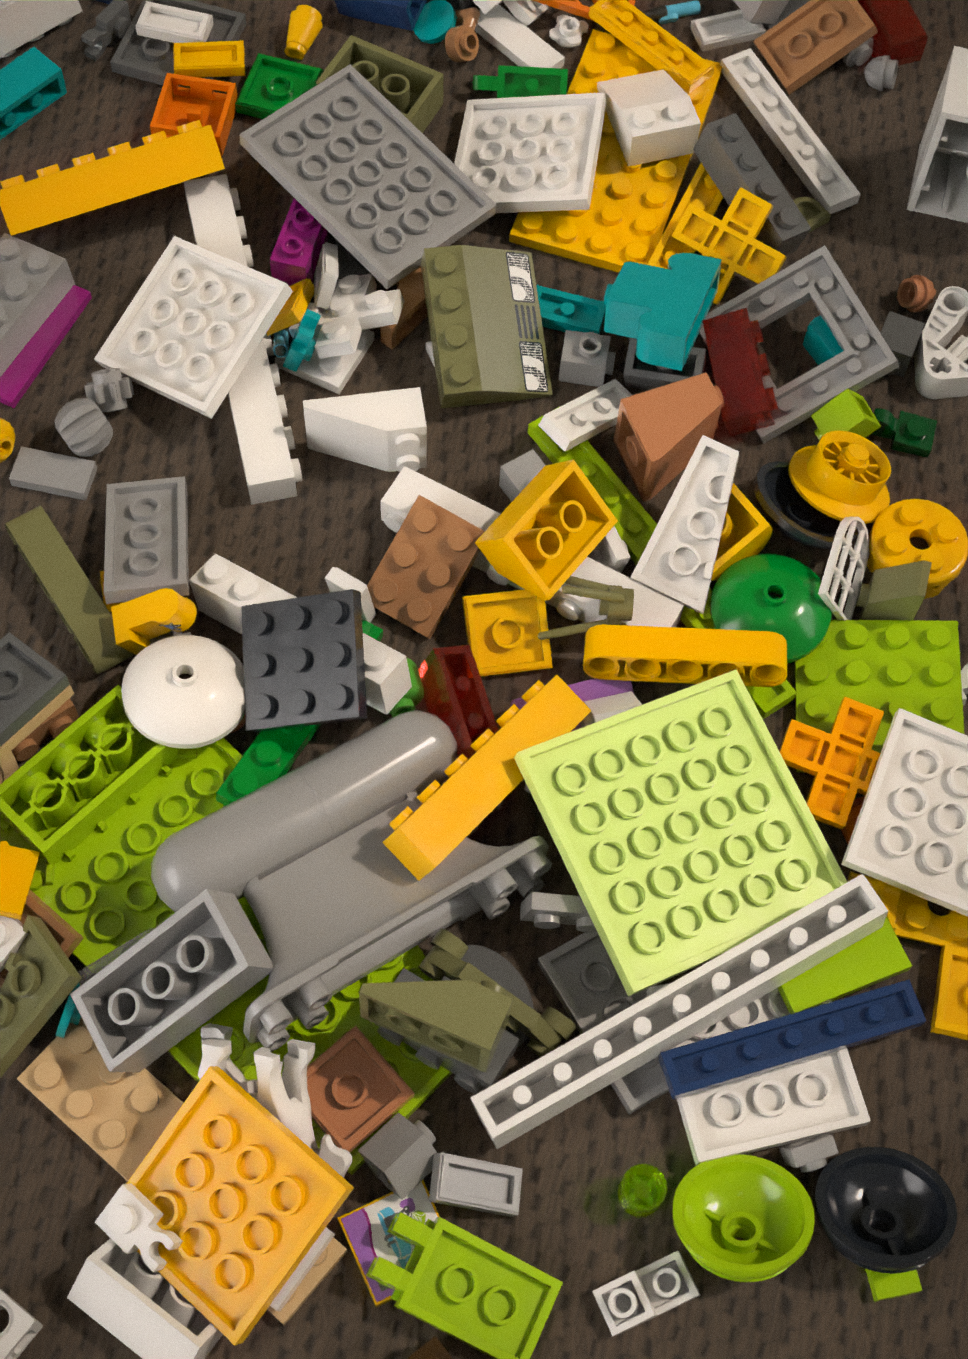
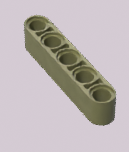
[5,505,134,676]

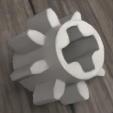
[84,368,134,412]

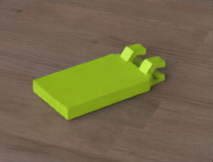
[365,1212,563,1359]

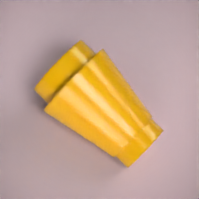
[284,5,323,60]

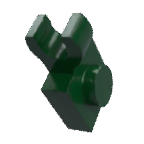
[871,408,937,458]

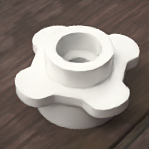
[549,14,588,48]

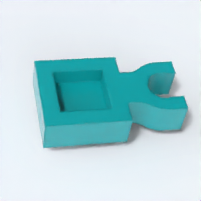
[282,309,321,372]

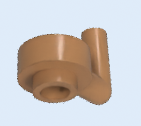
[445,7,480,62]

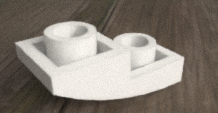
[592,1251,700,1336]

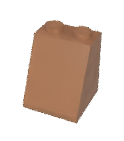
[614,372,724,502]

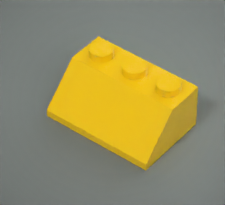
[475,460,618,601]

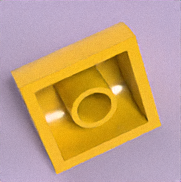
[711,483,773,581]

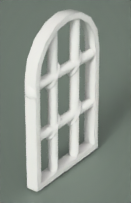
[818,516,869,621]

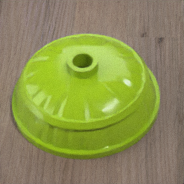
[672,1154,815,1282]

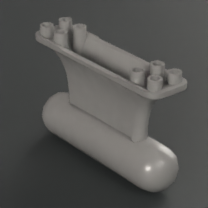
[151,710,552,1052]

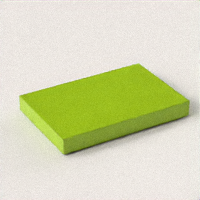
[778,916,912,1014]

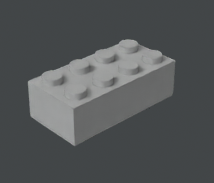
[0,233,75,377]
[70,888,273,1072]

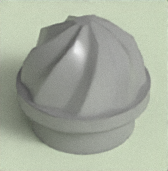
[864,55,898,91]

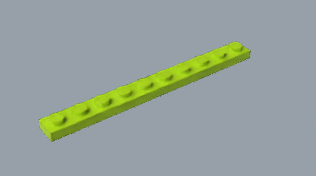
[527,407,797,719]

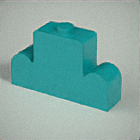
[604,253,722,371]

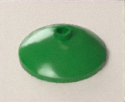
[710,554,832,663]

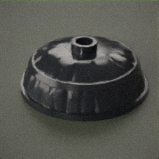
[815,1147,957,1274]

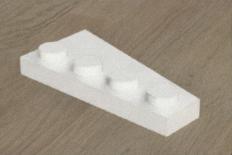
[630,435,739,614]

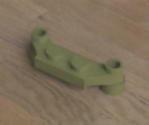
[418,928,576,1057]

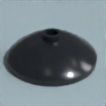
[753,461,859,549]

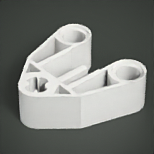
[914,286,968,399]

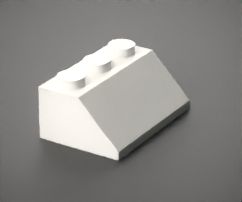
[67,1238,223,1359]

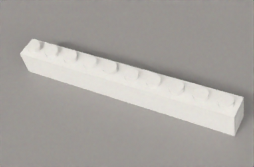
[184,174,302,505]
[471,874,888,1149]

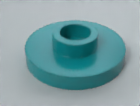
[413,0,457,44]
[55,980,84,1038]

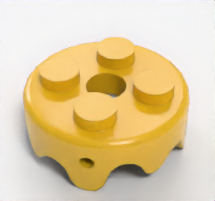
[867,499,968,599]

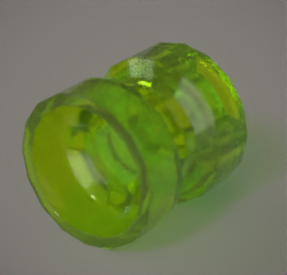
[617,1164,667,1218]

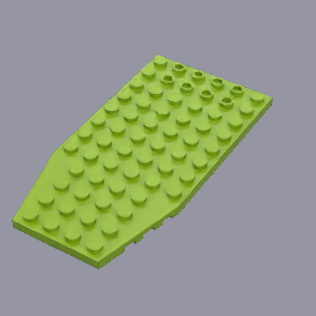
[0,685,452,1175]

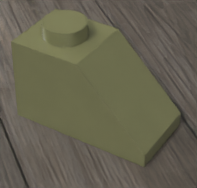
[856,560,932,621]

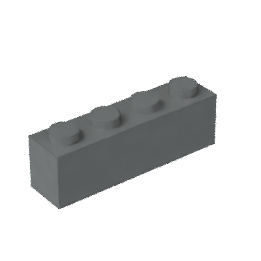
[693,113,811,256]

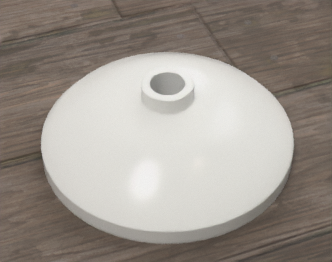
[122,635,245,749]

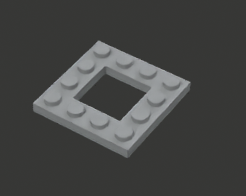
[699,245,899,444]

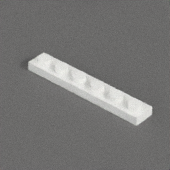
[720,48,860,214]

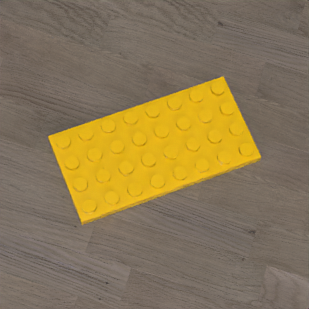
[509,29,722,273]

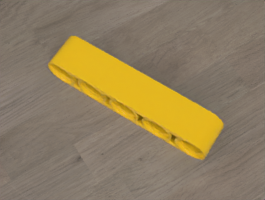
[583,624,787,687]

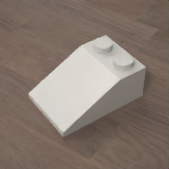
[597,69,701,166]
[303,387,427,472]

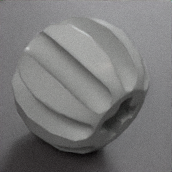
[55,398,113,457]

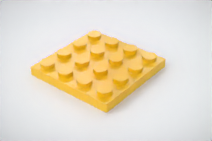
[126,1066,354,1346]

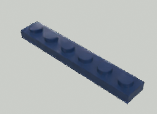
[658,980,926,1100]

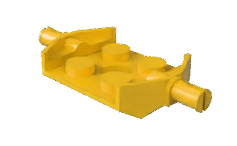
[847,871,968,949]

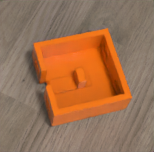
[150,73,238,156]

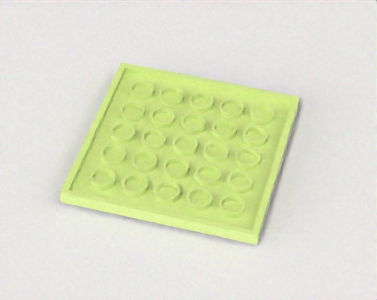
[514,669,847,997]

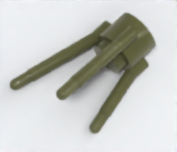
[538,576,634,640]

